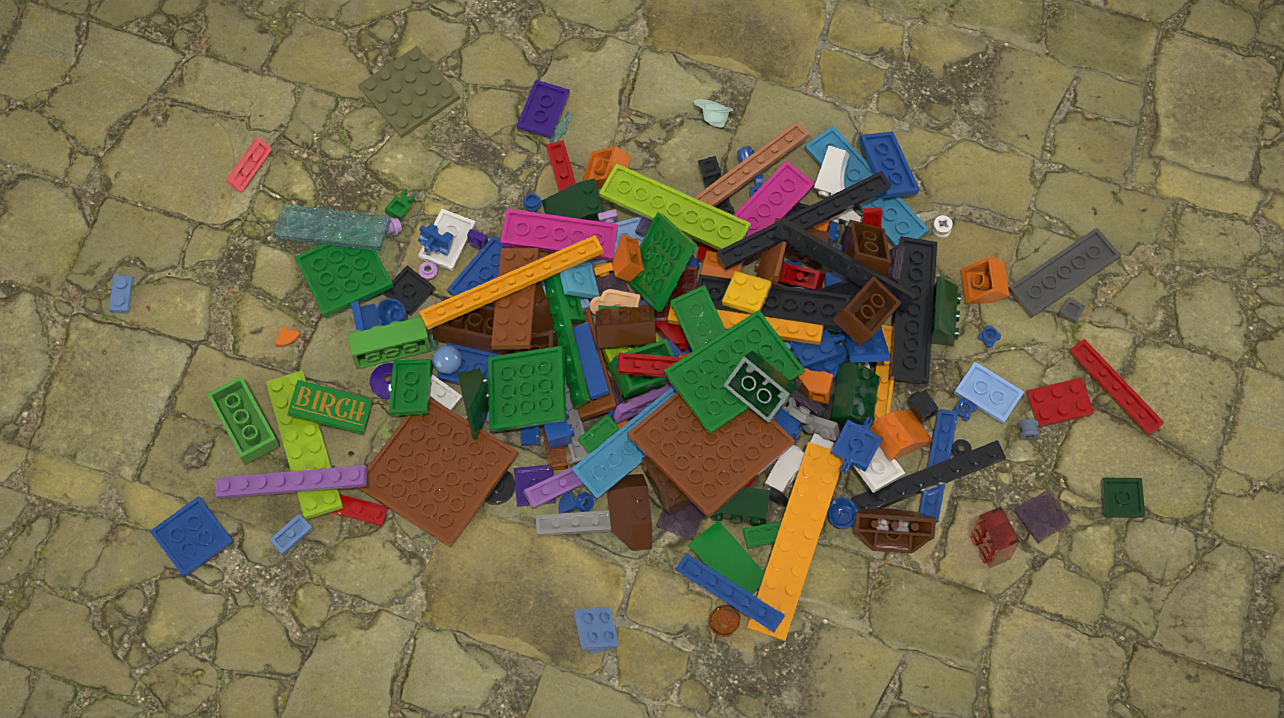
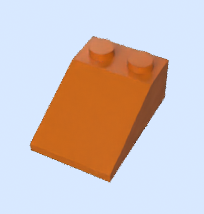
[870,410,933,461]

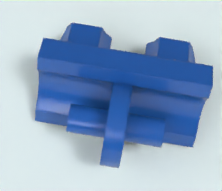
[418,223,454,256]

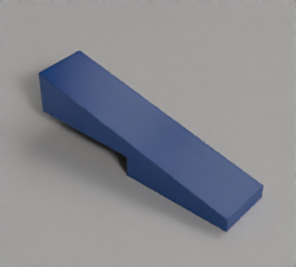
[573,322,610,400]

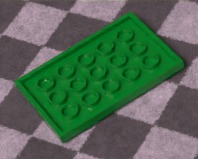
[664,310,805,435]

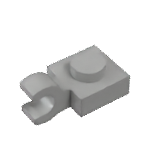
[782,397,815,424]

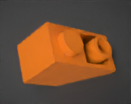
[795,368,833,404]

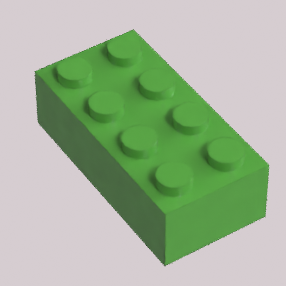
[347,316,432,370]
[207,376,280,465]

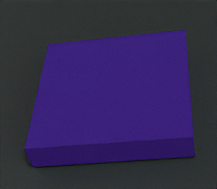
[514,464,556,507]

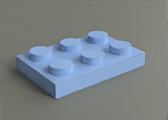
[954,362,1024,424]

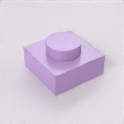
[598,209,618,223]

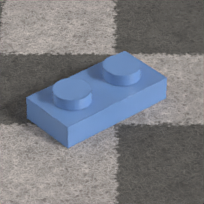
[109,275,134,313]
[269,514,313,555]

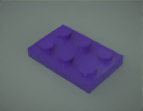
[517,80,570,139]

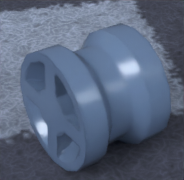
[1019,419,1040,441]

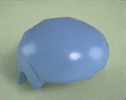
[432,345,462,374]

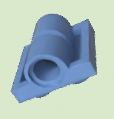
[573,608,619,653]

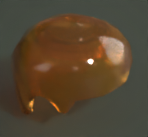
[709,604,741,637]

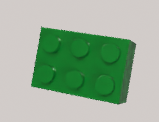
[609,339,675,398]

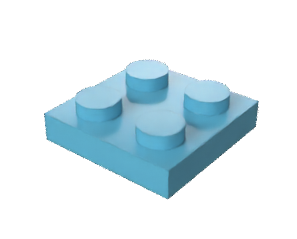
[560,262,599,299]

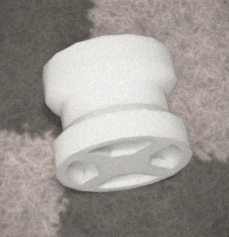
[932,215,953,239]

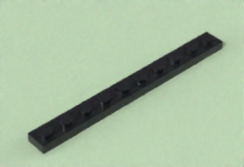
[716,171,891,270]

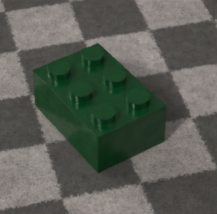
[831,362,880,426]

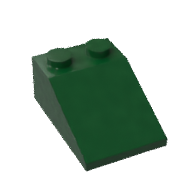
[541,178,605,221]
[457,368,489,439]

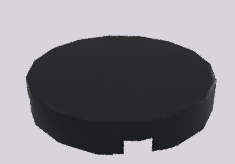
[484,471,515,505]

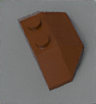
[532,281,554,334]
[607,474,652,551]
[854,508,936,554]

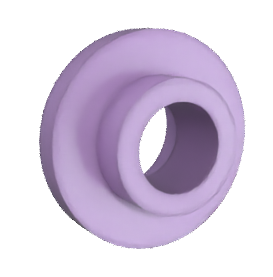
[386,217,402,236]
[419,262,438,280]

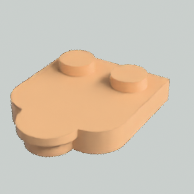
[590,289,640,315]

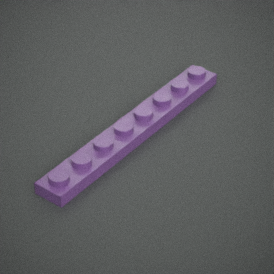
[215,465,367,499]

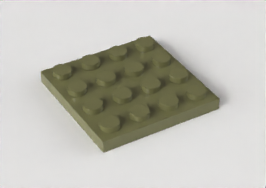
[358,46,460,139]

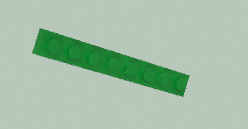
[543,273,590,409]

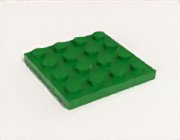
[627,212,697,312]
[295,226,394,318]
[488,346,566,432]

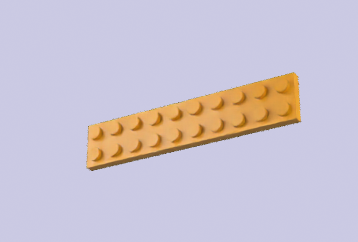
[746,442,844,641]

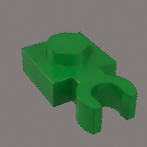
[385,189,415,221]

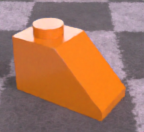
[612,234,644,282]

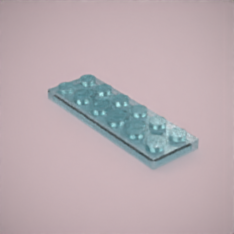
[273,204,391,251]

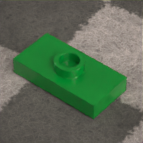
[578,414,620,454]
[743,521,782,549]

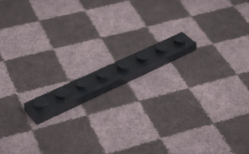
[773,218,916,312]
[852,440,1006,512]

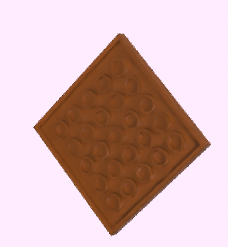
[627,392,795,518]
[356,398,519,548]

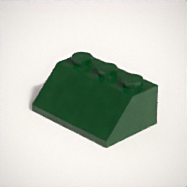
[931,276,961,346]
[723,350,798,423]
[710,487,770,526]

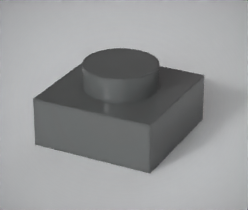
[1059,297,1085,324]

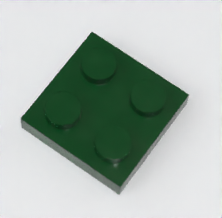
[1101,478,1145,518]

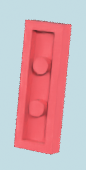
[225,137,272,192]

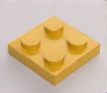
[722,271,772,314]

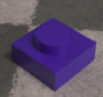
[467,229,488,249]

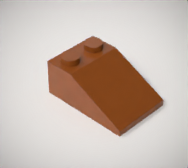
[755,242,787,285]

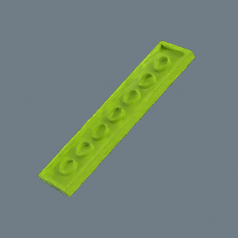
[599,163,751,250]
[266,370,343,520]

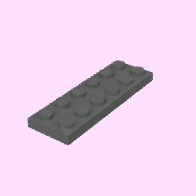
[1009,228,1121,318]

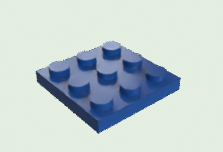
[150,496,233,578]

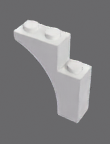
[814,146,862,226]
[764,433,835,494]

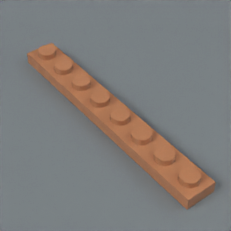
[694,121,809,207]

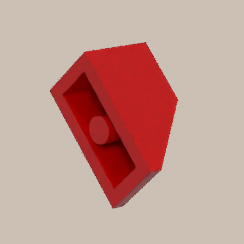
[780,263,825,290]
[655,321,691,353]

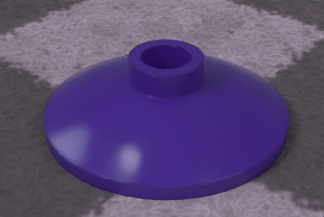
[370,363,393,399]

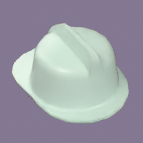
[694,99,734,127]

